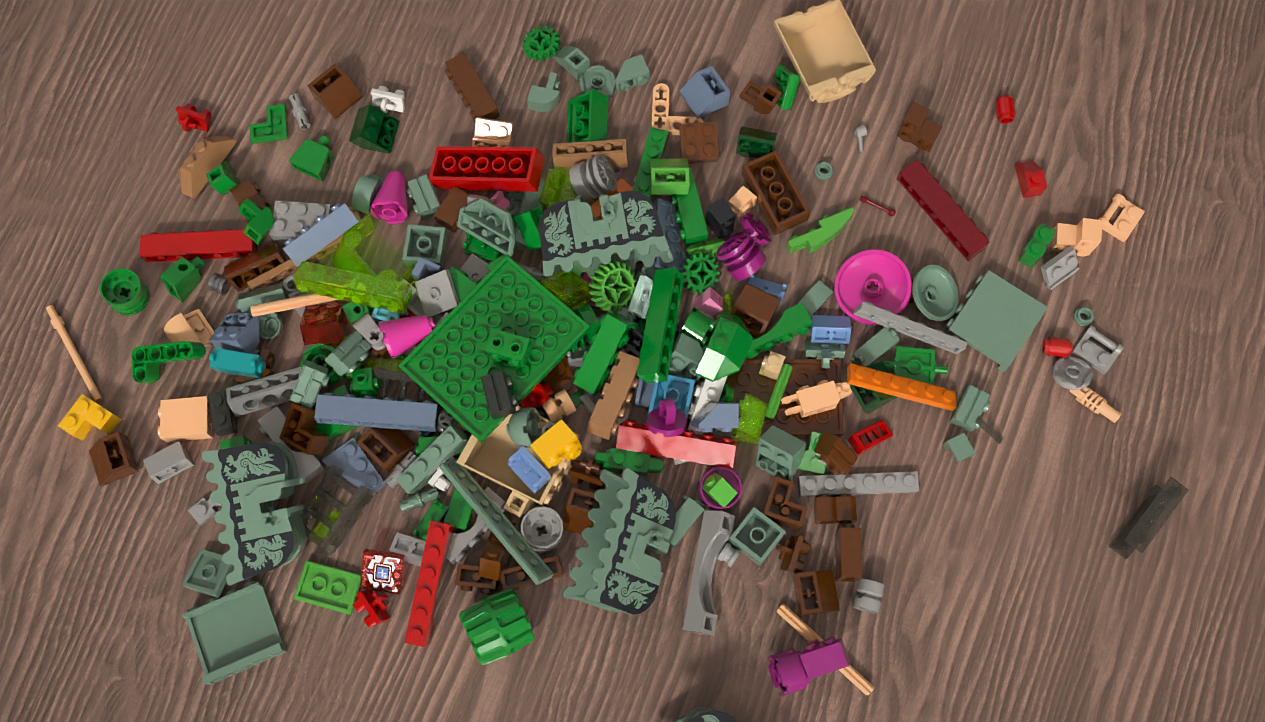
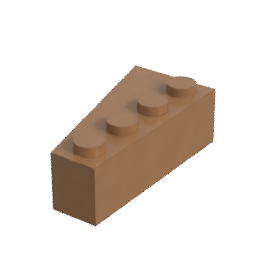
[587,351,640,440]

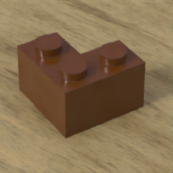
[897,102,943,152]
[279,402,329,455]
[763,476,808,530]

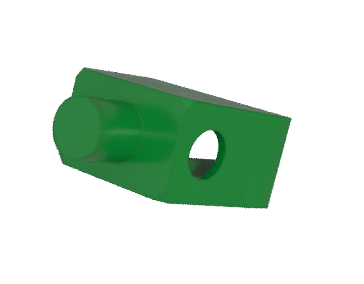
[289,135,333,182]
[160,257,204,303]

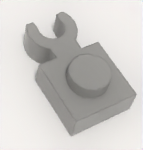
[188,497,222,526]

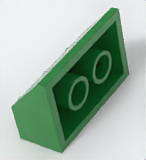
[566,89,608,143]

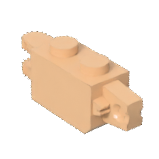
[781,380,852,418]

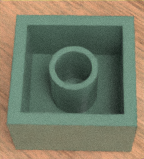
[402,224,448,271]
[728,507,786,566]

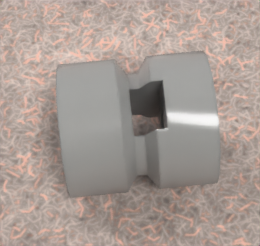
[853,579,885,614]

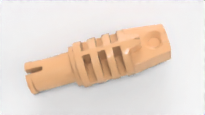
[1069,387,1122,423]

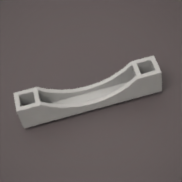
[683,510,735,636]

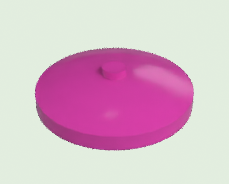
[834,250,912,325]

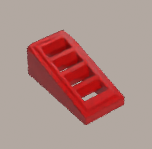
[848,419,893,456]

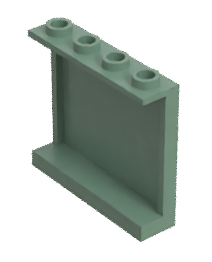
[946,270,1048,373]
[181,581,287,685]

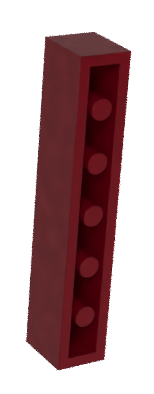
[897,160,990,261]

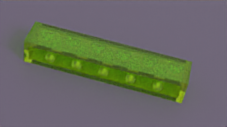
[293,261,412,313]

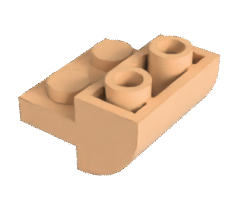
[472,117,513,147]
[164,309,214,350]

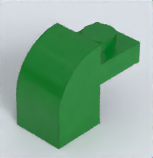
[206,161,240,195]
[238,198,274,245]

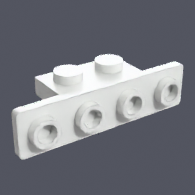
[688,376,727,435]

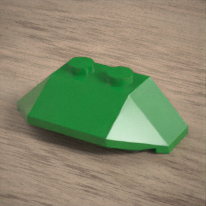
[695,310,753,382]

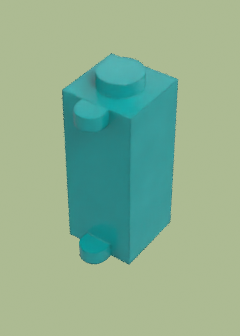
[209,348,266,379]

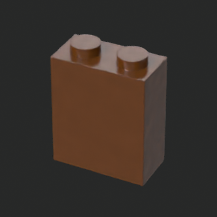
[835,524,862,582]

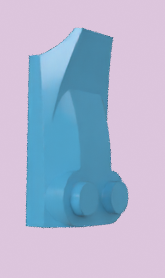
[646,375,695,430]

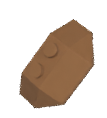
[177,135,237,199]

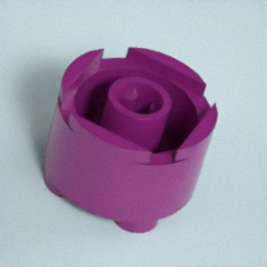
[768,648,811,697]

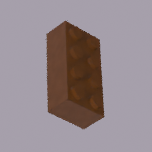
[742,150,810,235]

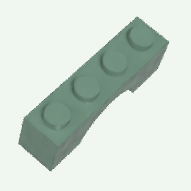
[396,425,470,494]

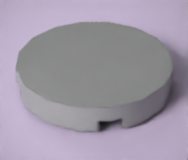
[1052,357,1093,390]

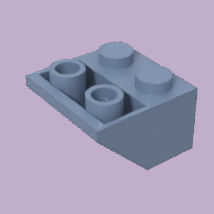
[679,66,730,119]
[209,313,259,354]
[691,402,739,432]

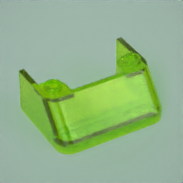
[333,215,415,308]

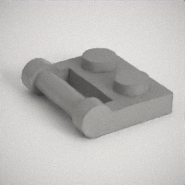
[1072,325,1124,375]

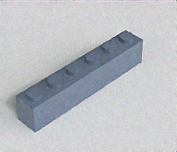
[314,393,439,432]

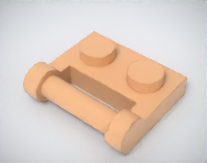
[1098,194,1145,242]

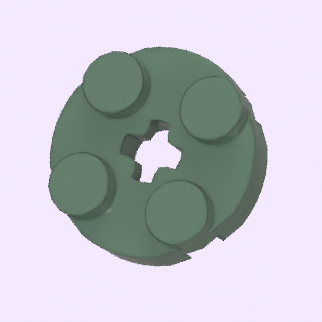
[580,65,615,98]

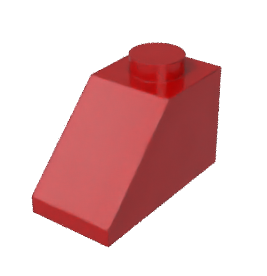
[1014,161,1047,198]

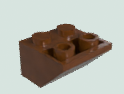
[307,63,363,119]
[731,283,781,337]
[357,427,416,473]
[89,431,139,487]
[563,487,600,535]
[793,570,840,617]

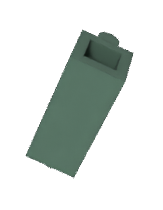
[236,282,289,313]
[850,327,900,367]
[668,495,705,549]

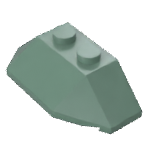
[457,198,515,257]

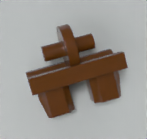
[569,457,608,490]
[775,535,811,572]

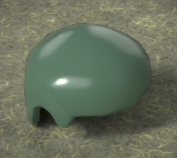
[259,313,283,339]

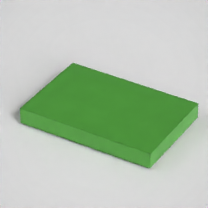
[293,560,364,615]

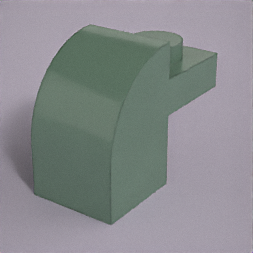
[527,72,561,112]
[351,174,385,214]

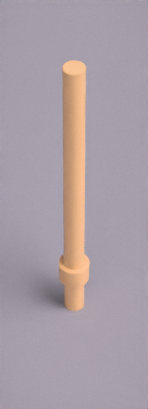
[46,305,103,402]

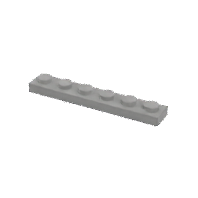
[853,302,967,354]
[798,471,919,497]

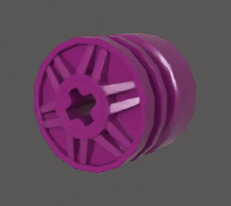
[716,231,766,281]
[698,467,742,510]

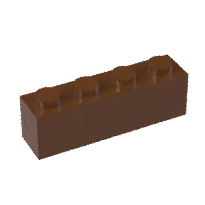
[445,53,500,122]

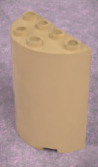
[774,0,876,103]
[456,406,581,506]

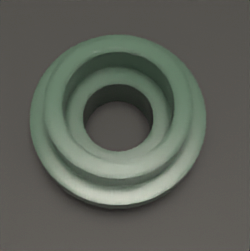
[815,162,833,180]
[1074,307,1094,326]

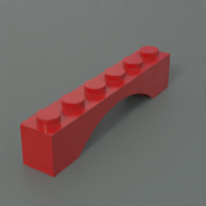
[404,520,455,647]

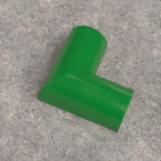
[774,63,800,110]

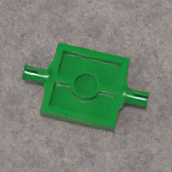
[881,346,948,385]

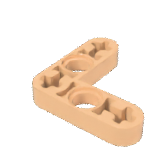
[652,83,704,135]

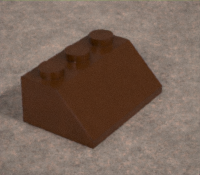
[224,243,286,292]

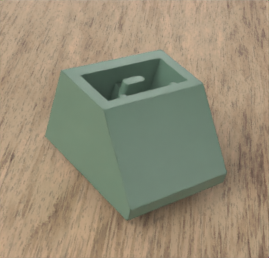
[669,333,703,382]
[756,425,806,481]

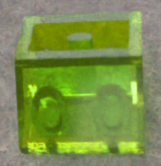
[539,168,577,207]
[540,270,592,311]
[732,393,768,446]

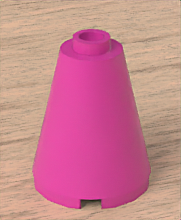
[370,171,408,224]
[378,315,436,358]

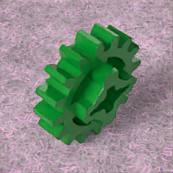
[522,25,561,62]
[680,253,720,294]

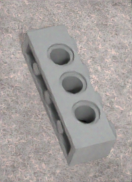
[226,367,302,417]

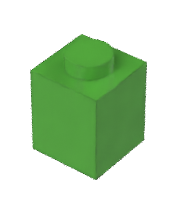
[701,473,738,508]

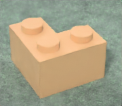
[1051,218,1102,256]

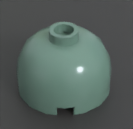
[506,408,542,448]

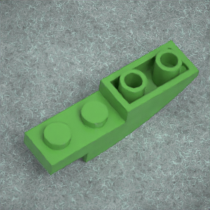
[786,207,854,254]

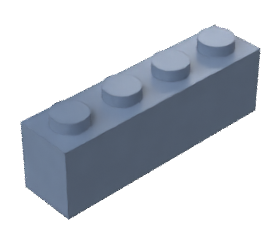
[283,202,359,267]

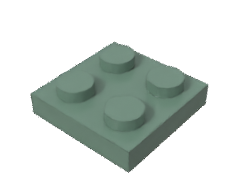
[182,549,234,598]

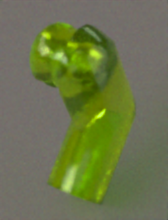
[718,294,734,317]

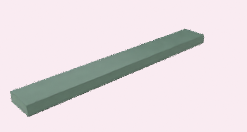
[440,458,554,585]

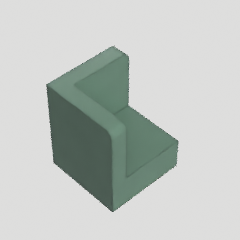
[943,433,976,462]

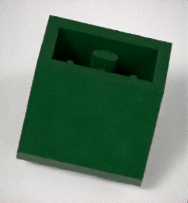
[349,104,400,154]
[736,126,777,158]
[845,361,897,414]

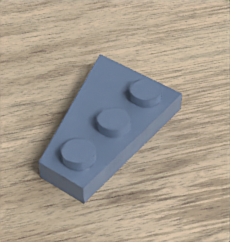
[321,438,387,496]

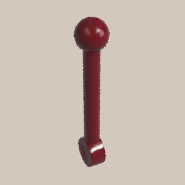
[859,196,896,216]

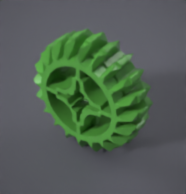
[588,260,637,312]

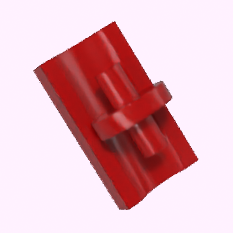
[175,103,212,132]
[520,383,553,409]
[353,589,390,628]

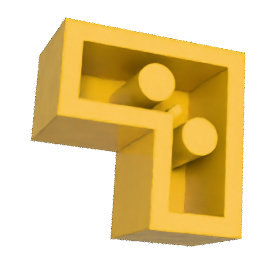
[58,394,122,441]
[530,419,583,469]

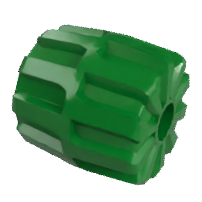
[459,589,535,665]

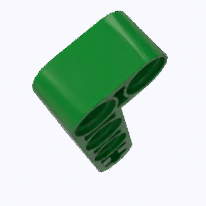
[131,341,206,383]

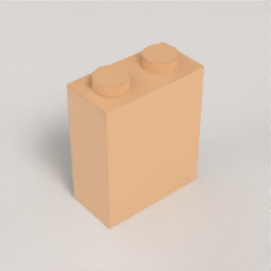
[158,396,213,442]

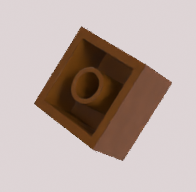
[679,122,719,164]

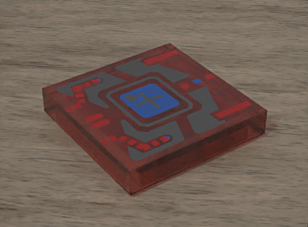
[360,549,404,594]

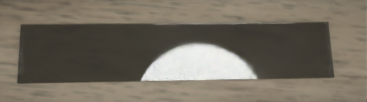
[975,416,1003,444]

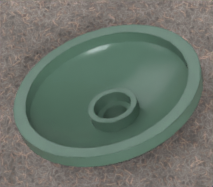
[912,265,959,321]

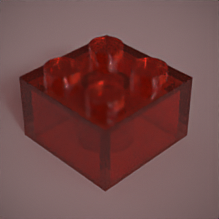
[299,302,348,345]

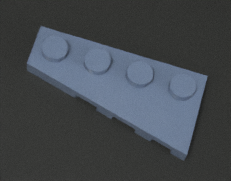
[654,198,686,272]

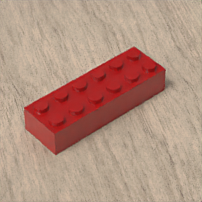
[428,146,545,192]

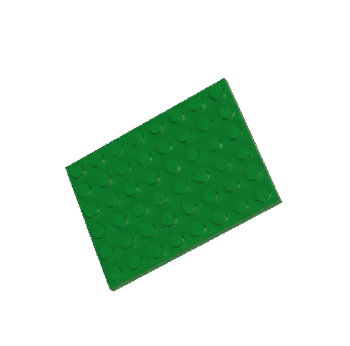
[398,255,591,443]

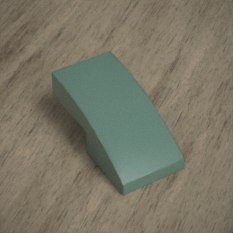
[797,280,834,317]

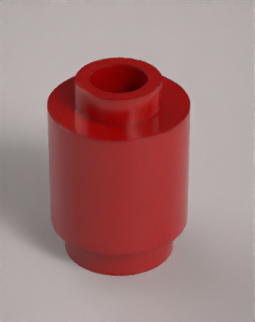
[995,95,1016,124]
[1042,337,1073,358]

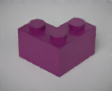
[800,637,851,679]

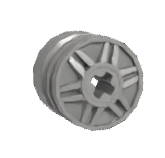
[569,154,617,202]
[521,506,563,554]

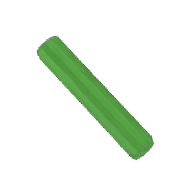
[765,364,793,419]

